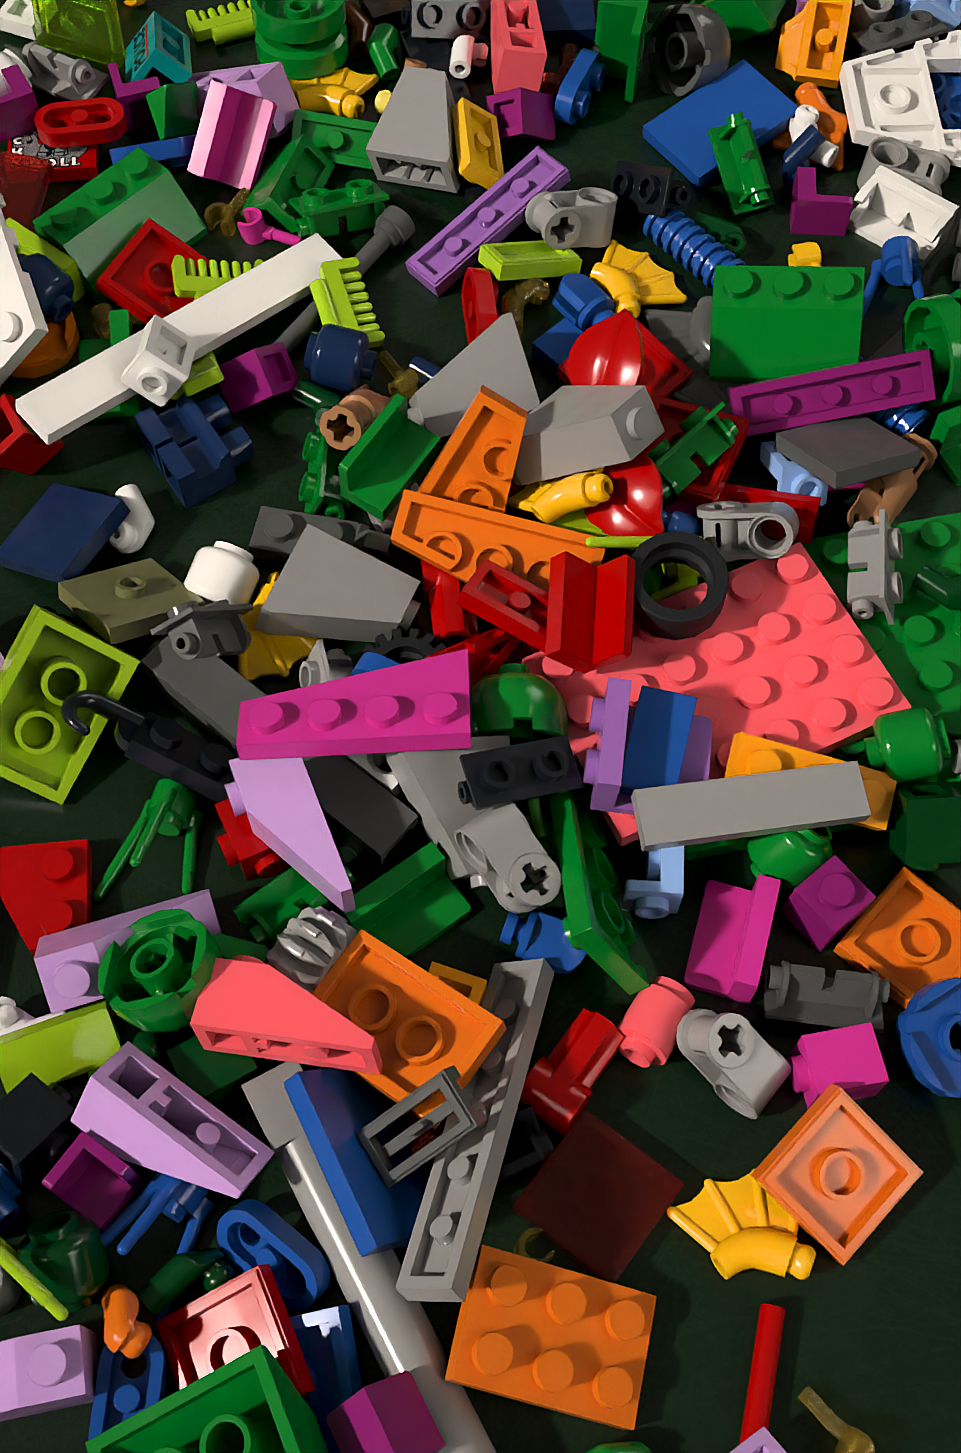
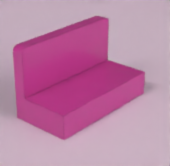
[187,80,277,192]
[683,874,781,1004]

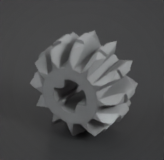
[267,906,356,994]

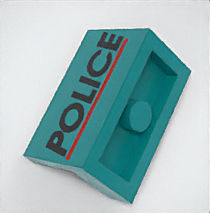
[125,11,192,83]

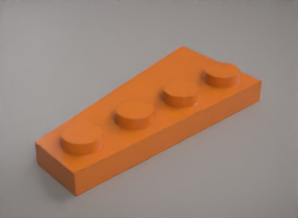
[390,489,606,593]

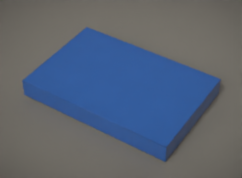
[643,59,798,189]
[283,1068,428,1257]

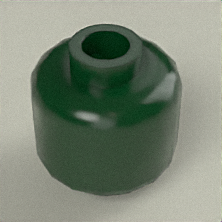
[17,1210,110,1314]

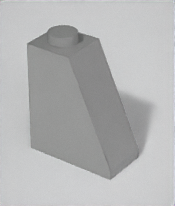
[365,66,460,193]
[408,312,540,443]
[513,385,665,485]
[255,524,421,643]
[386,735,516,889]

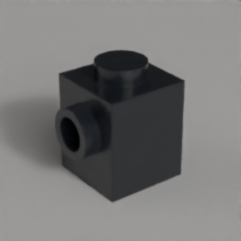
[0,1072,77,1188]

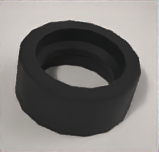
[631,531,729,640]

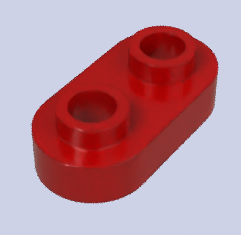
[34,97,127,148]
[462,267,502,345]

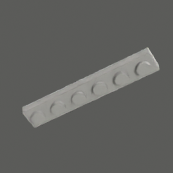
[395,958,555,1302]

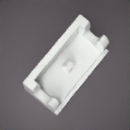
[847,165,959,268]

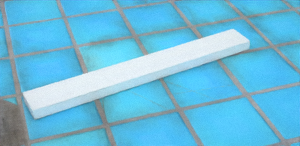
[16,233,343,445]

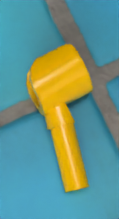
[788,242,822,267]

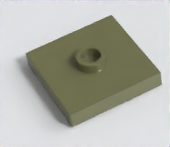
[58,558,205,645]

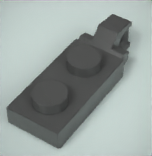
[248,506,393,565]

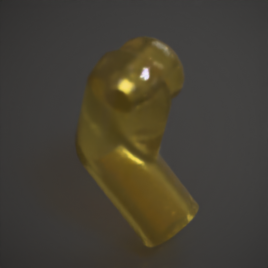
[501,277,550,334]

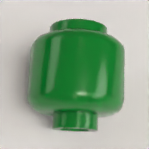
[863,706,951,784]
[747,826,832,891]

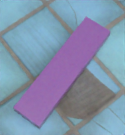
[405,146,571,297]

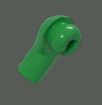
[366,23,401,81]

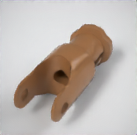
[320,384,395,450]
[847,433,938,529]

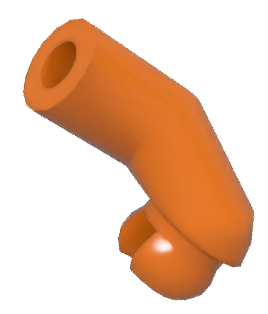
[101,1284,152,1359]

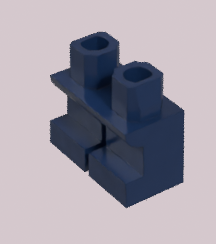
[134,393,254,509]

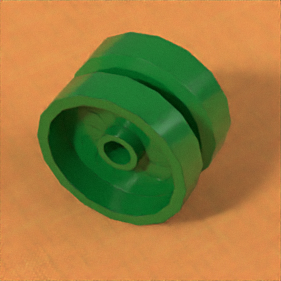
[250,0,349,80]
[902,288,961,407]

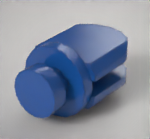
[552,273,615,332]
[499,908,587,974]

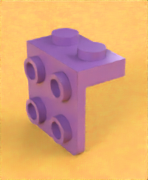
[583,677,713,815]

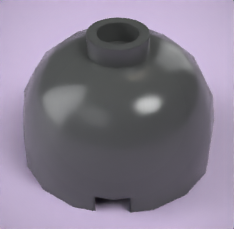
[649,3,731,96]

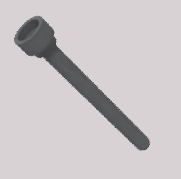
[273,205,415,355]

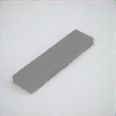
[631,761,871,851]

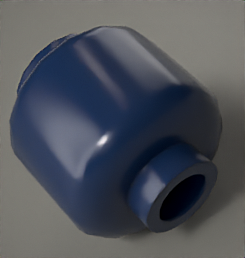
[17,253,74,324]
[304,324,377,392]

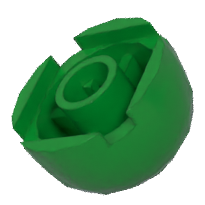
[470,663,568,746]
[98,909,223,1033]

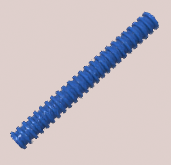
[643,208,931,436]

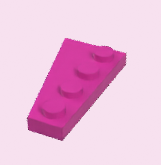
[236,648,472,760]

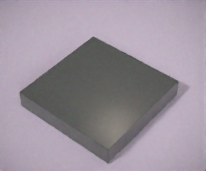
[775,414,921,489]

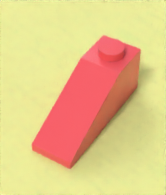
[491,0,547,94]
[190,955,383,1075]

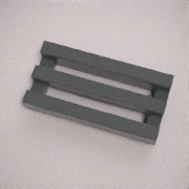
[355,1065,488,1188]

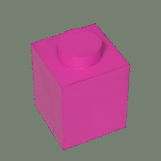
[787,1022,889,1109]

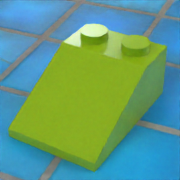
[0,604,140,805]

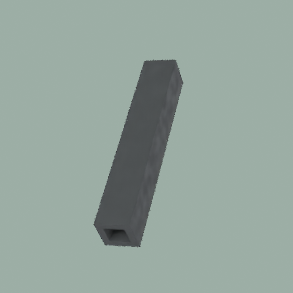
[140,635,420,875]

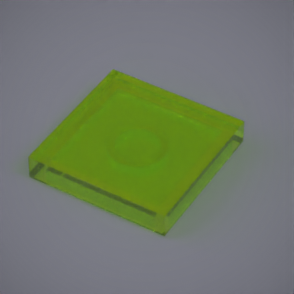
[32,0,126,68]

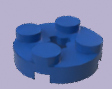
[895,978,961,1098]

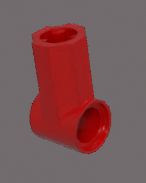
[420,559,479,648]
[519,1008,625,1137]

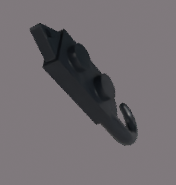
[61,690,239,803]

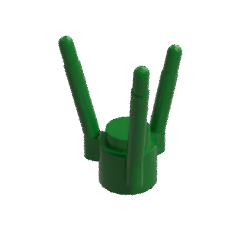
[93,778,204,901]

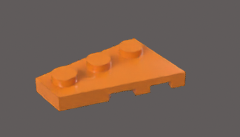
[417,385,528,514]

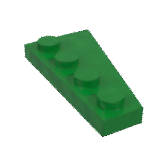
[544,777,650,996]

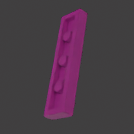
[727,349,936,437]

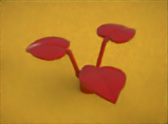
[508,311,665,536]

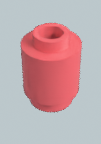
[617,976,695,1068]

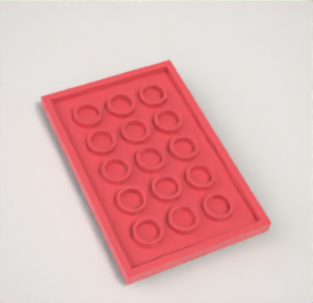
[521,542,911,847]

